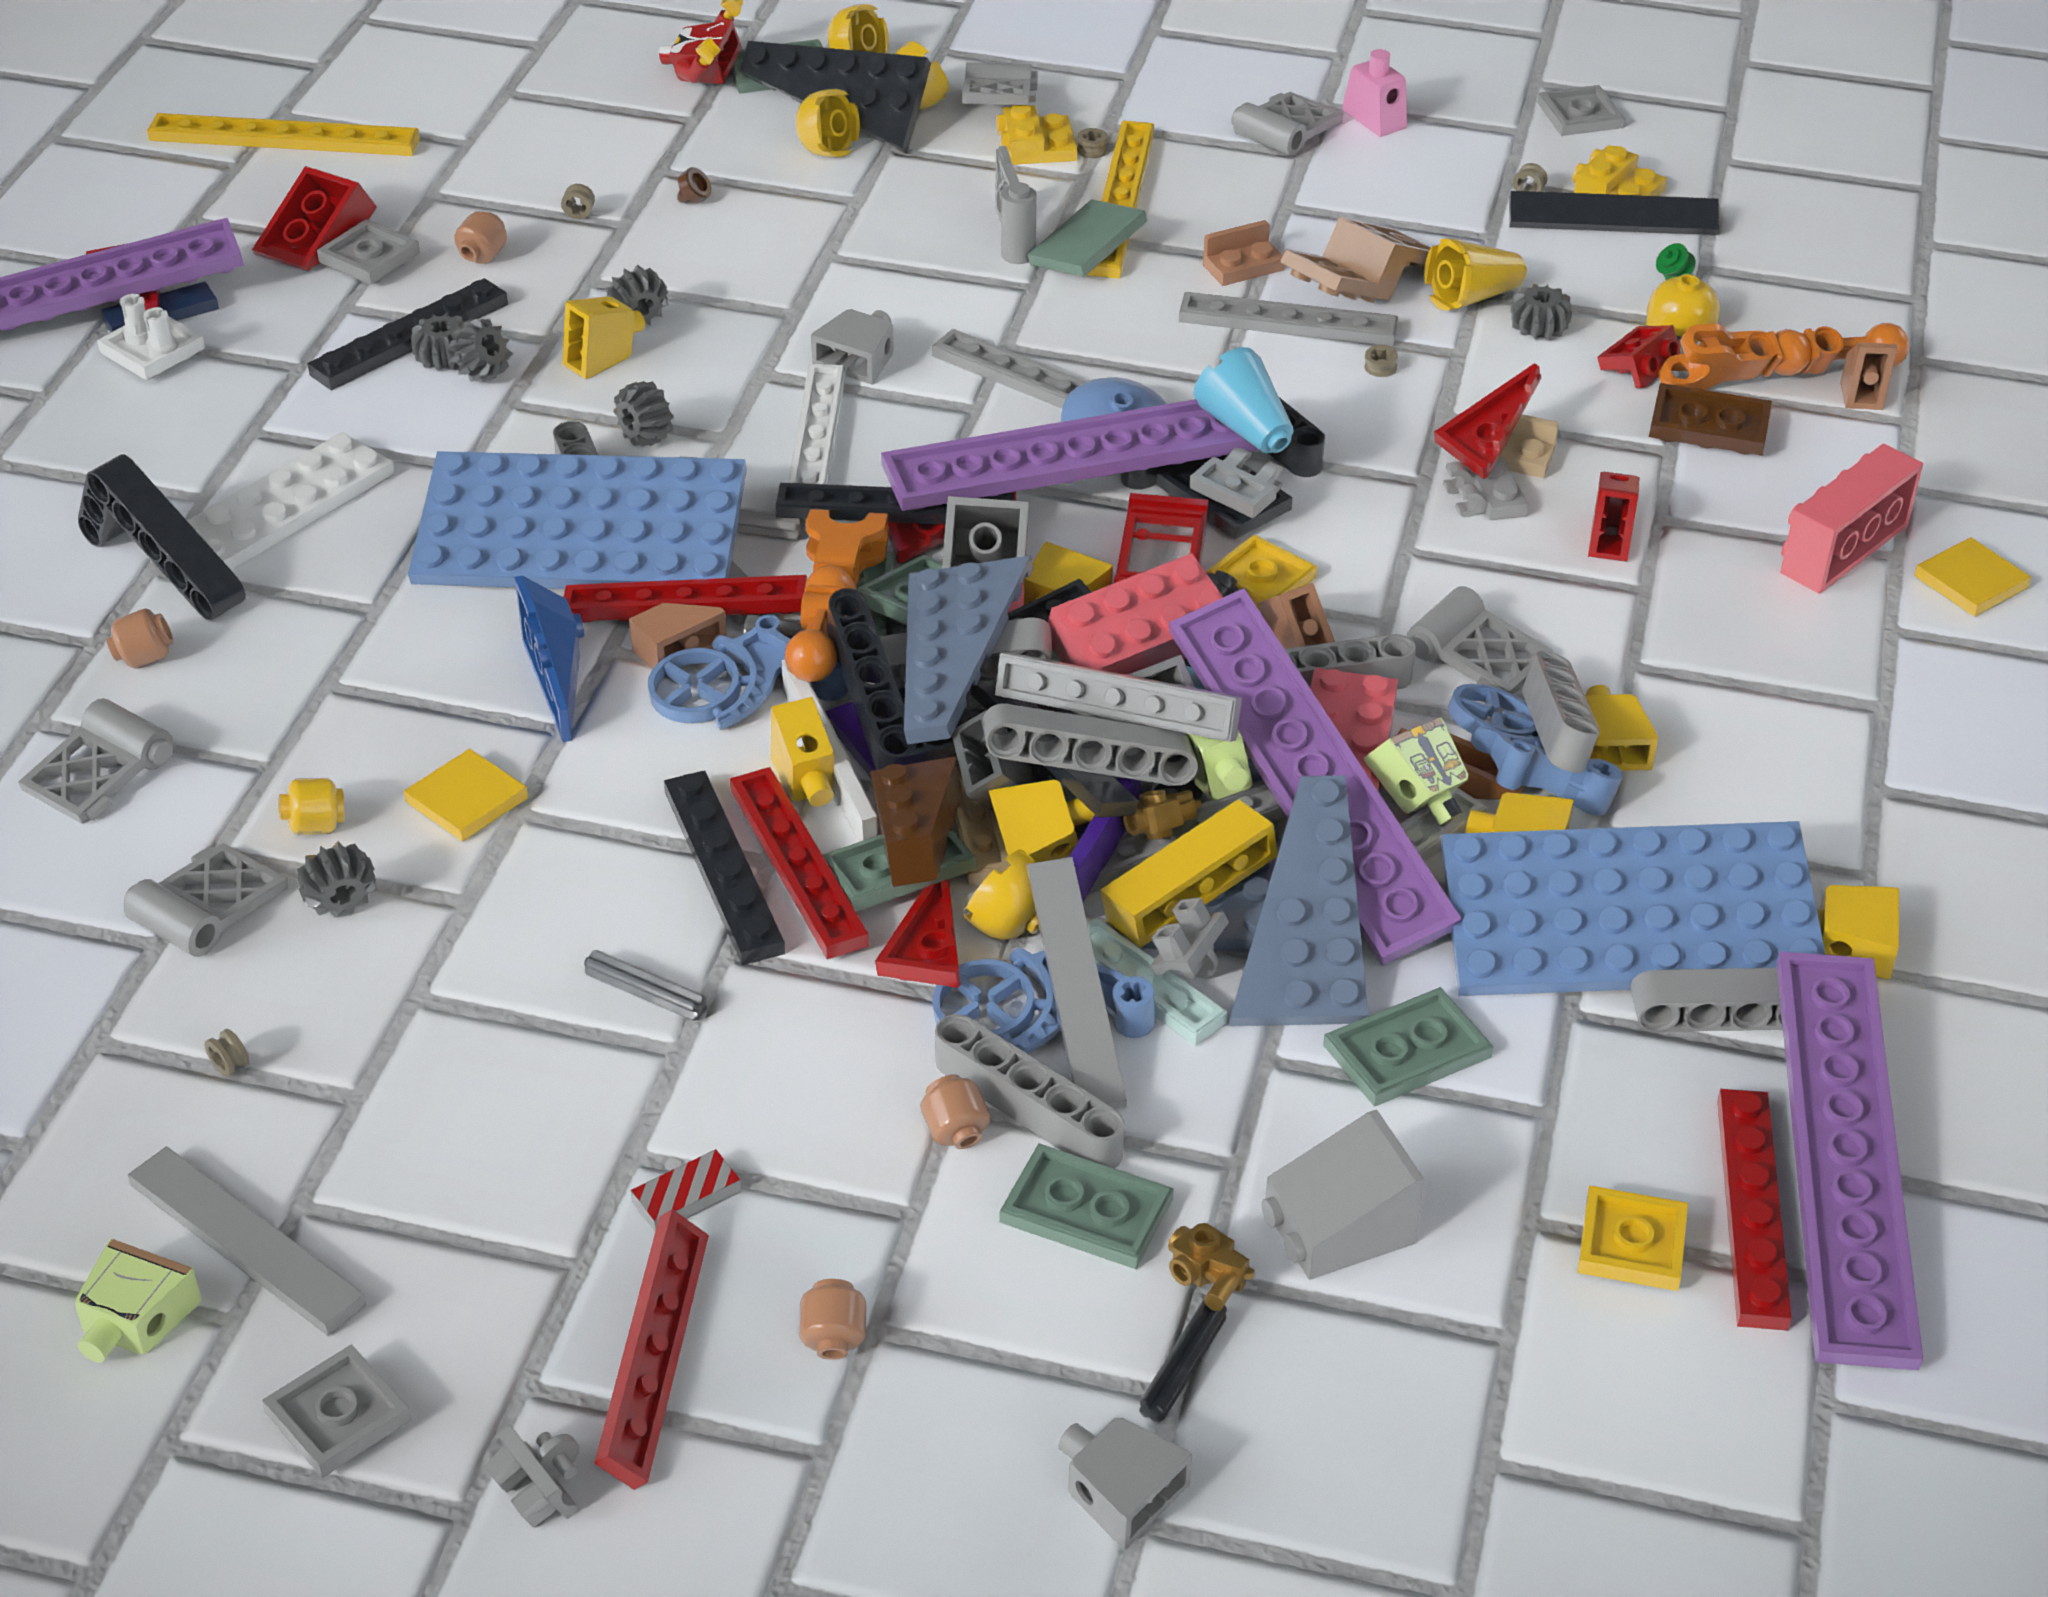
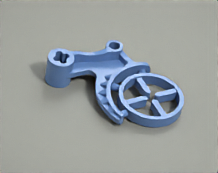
[648,615,848,730]
[1448,684,1623,816]
[932,948,1156,1053]

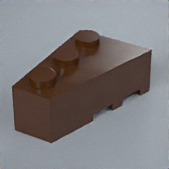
[870,756,963,887]

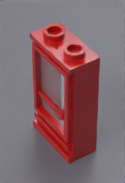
[1114,493,1208,583]

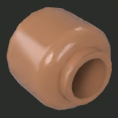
[454,211,507,264]
[107,608,173,669]
[920,1074,991,1149]
[799,1279,866,1360]

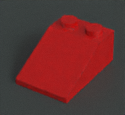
[252,166,377,271]

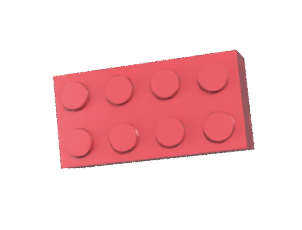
[1780,443,1924,594]
[1048,553,1223,675]
[1310,668,1398,794]

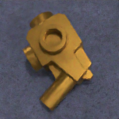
[1123,790,1202,840]
[1168,1223,1255,1311]

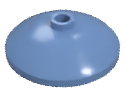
[1061,377,1166,422]

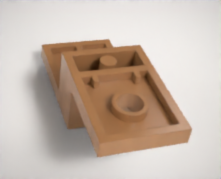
[1280,216,1431,303]

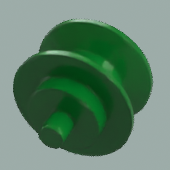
[1656,243,1696,280]

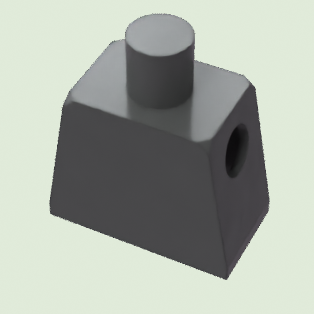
[952,710,1035,812]

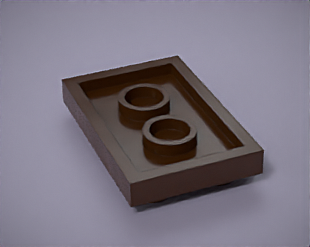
[1649,383,1772,456]

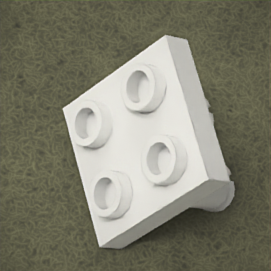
[97,294,205,380]

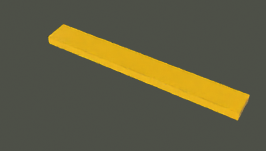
[147,113,420,156]
[1087,120,1154,279]

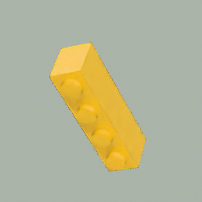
[1100,799,1278,948]

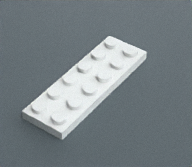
[187,432,395,570]

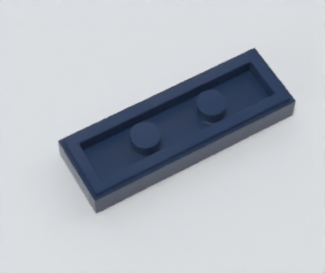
[101,281,219,333]

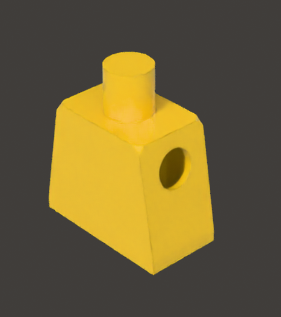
[562,296,645,379]
[1024,541,1113,605]
[1585,685,1658,771]
[770,697,834,807]
[989,780,1095,862]
[1465,792,1574,833]
[1816,885,1899,979]

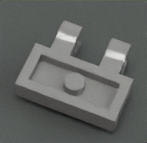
[1190,448,1283,518]
[1443,459,1529,520]

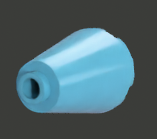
[1193,347,1293,453]

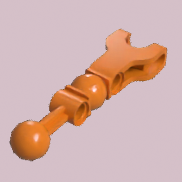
[1659,323,1910,390]
[784,509,888,682]

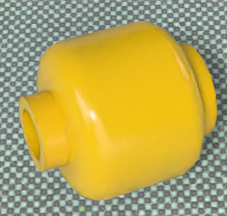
[278,778,344,835]

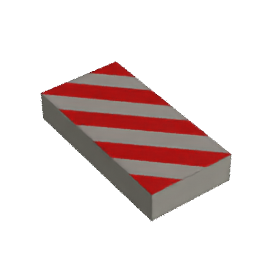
[630,1149,741,1231]

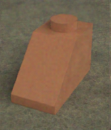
[1840,342,1897,410]
[1258,583,1335,649]
[629,603,727,669]

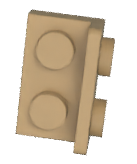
[1498,414,1559,478]

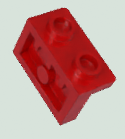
[1597,325,1681,388]

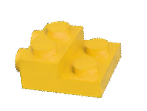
[996,105,1077,165]
[1572,145,1667,196]

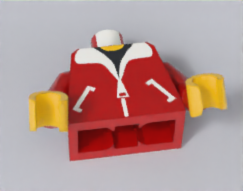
[659,0,743,84]

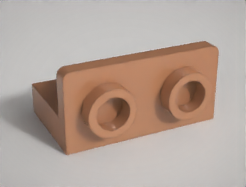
[1203,220,1285,286]

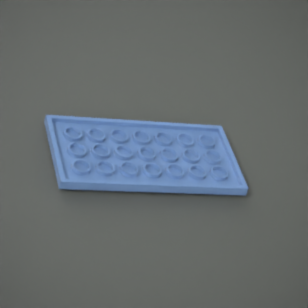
[408,451,747,589]
[1441,821,1825,996]

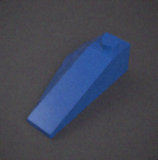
[514,575,584,742]

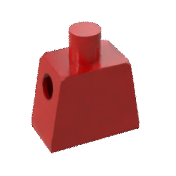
[1588,471,1640,562]

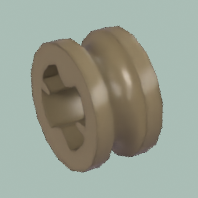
[1077,128,1108,158]
[1513,163,1548,192]
[561,183,595,219]
[1364,345,1398,377]
[204,1029,250,1077]

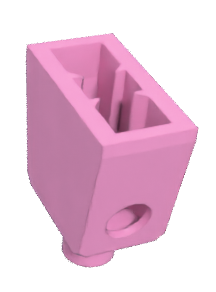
[1342,49,1407,137]

